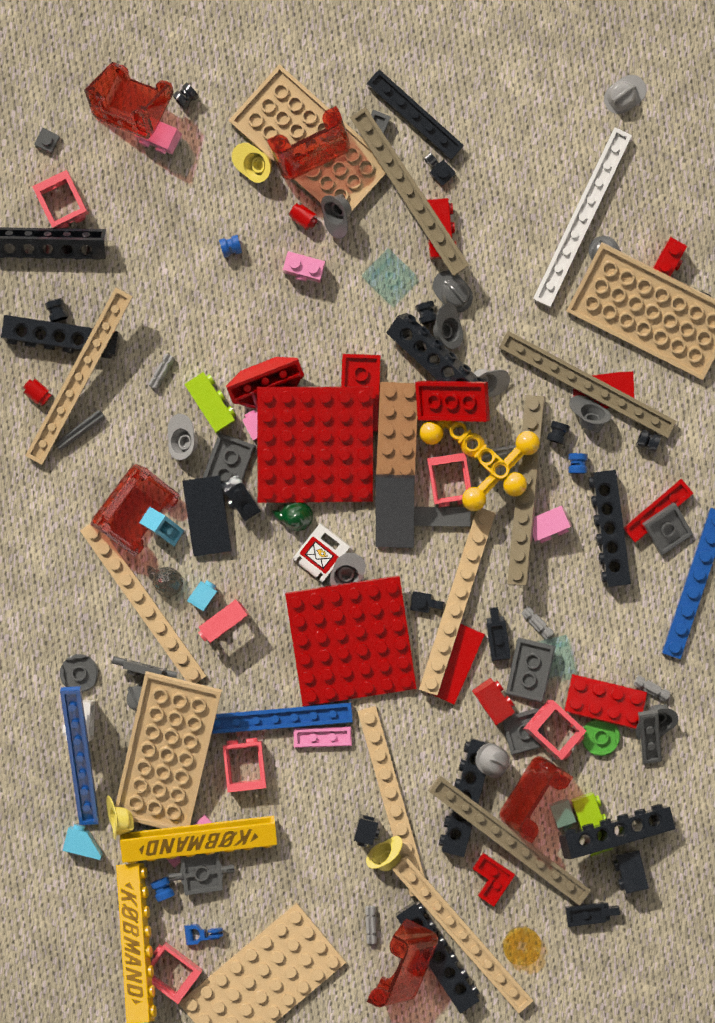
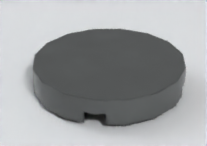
[60,654,98,692]

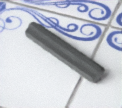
[55,410,105,450]

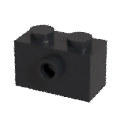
[221,474,261,521]
[354,814,380,847]
[613,850,649,894]

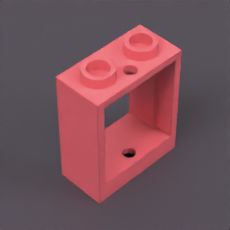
[32,170,89,228]
[427,453,471,508]
[198,599,249,643]
[523,700,586,760]
[223,738,267,792]
[151,942,203,1004]

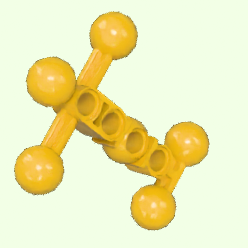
[419,421,540,511]

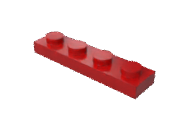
[624,479,694,543]

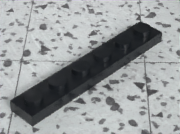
[366,69,464,161]

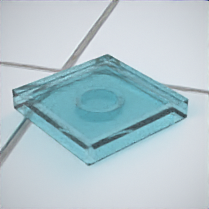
[362,248,416,302]
[537,635,576,678]

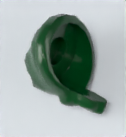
[271,502,313,531]

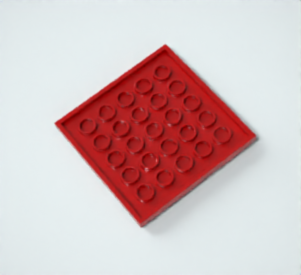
[257,386,373,503]
[285,575,417,706]

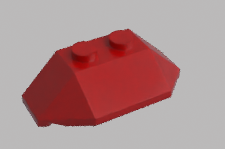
[226,357,304,409]

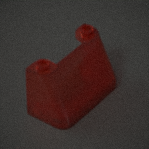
[84,62,174,139]
[267,106,350,180]
[90,464,180,557]
[499,756,573,843]
[367,919,438,1007]

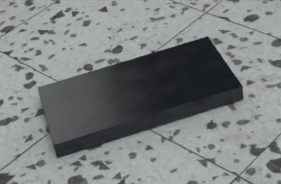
[376,474,415,548]
[182,475,232,557]

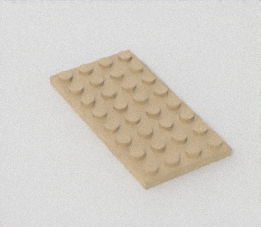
[228,64,386,213]
[566,242,715,380]
[115,671,222,829]
[179,903,346,1023]

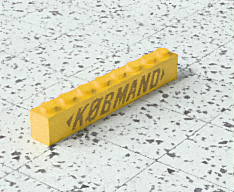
[120,816,277,864]
[116,863,157,1023]

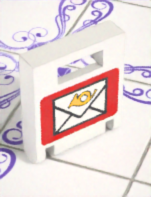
[292,523,351,582]

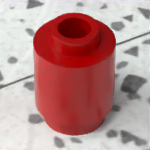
[289,203,318,230]
[23,379,52,406]

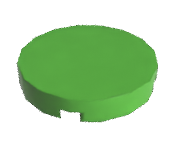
[582,719,620,756]

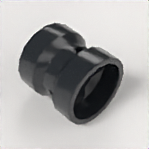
[173,82,199,109]
[45,298,68,322]
[415,301,437,325]
[547,421,570,445]
[636,429,661,454]

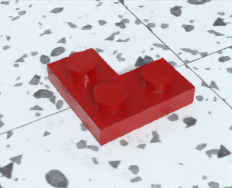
[473,852,515,907]

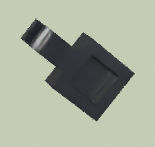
[424,152,456,187]
[410,591,444,613]

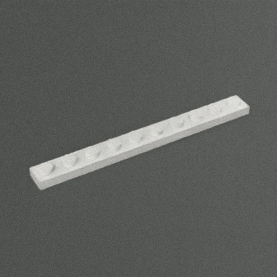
[533,127,632,308]

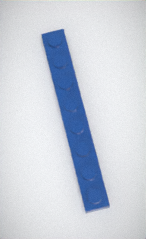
[661,508,715,659]
[60,686,99,825]
[212,702,353,734]

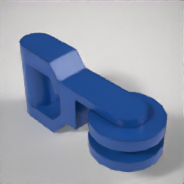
[184,924,223,945]

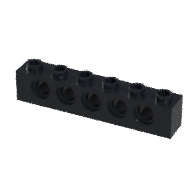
[0,227,108,260]
[386,313,489,389]
[1,315,120,359]
[588,470,631,587]
[438,737,493,857]
[559,804,676,859]
[395,901,480,1014]

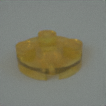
[503,926,541,966]

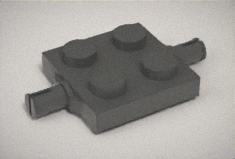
[112,656,178,678]
[168,852,235,895]

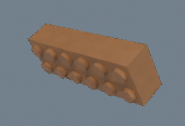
[375,382,417,498]

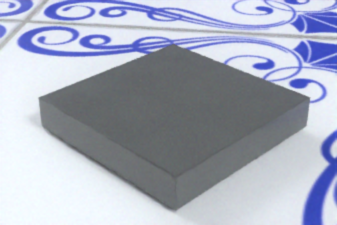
[642,502,693,555]
[502,708,547,755]

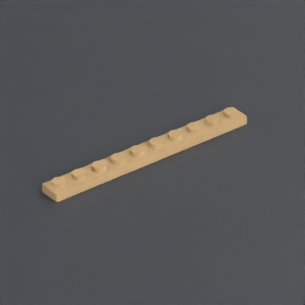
[25,287,133,465]
[419,508,495,696]
[80,520,207,683]
[357,706,424,897]
[392,856,533,1013]

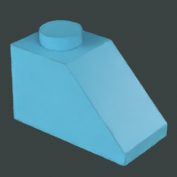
[139,507,185,546]
[187,580,218,611]
[62,824,103,860]

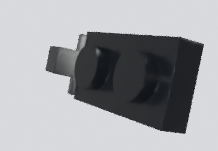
[486,607,511,662]
[565,902,620,927]

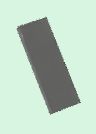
[414,507,471,527]
[638,709,662,764]

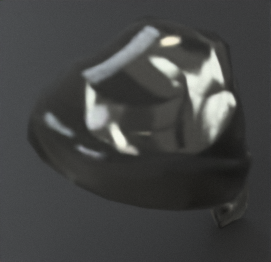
[146,565,183,597]

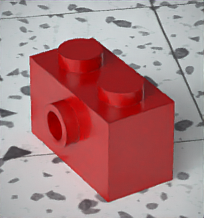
[652,237,687,276]
[472,678,515,725]

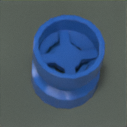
[219,235,242,258]
[568,453,588,474]
[150,876,175,902]

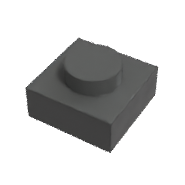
[371,110,391,134]
[34,127,60,154]

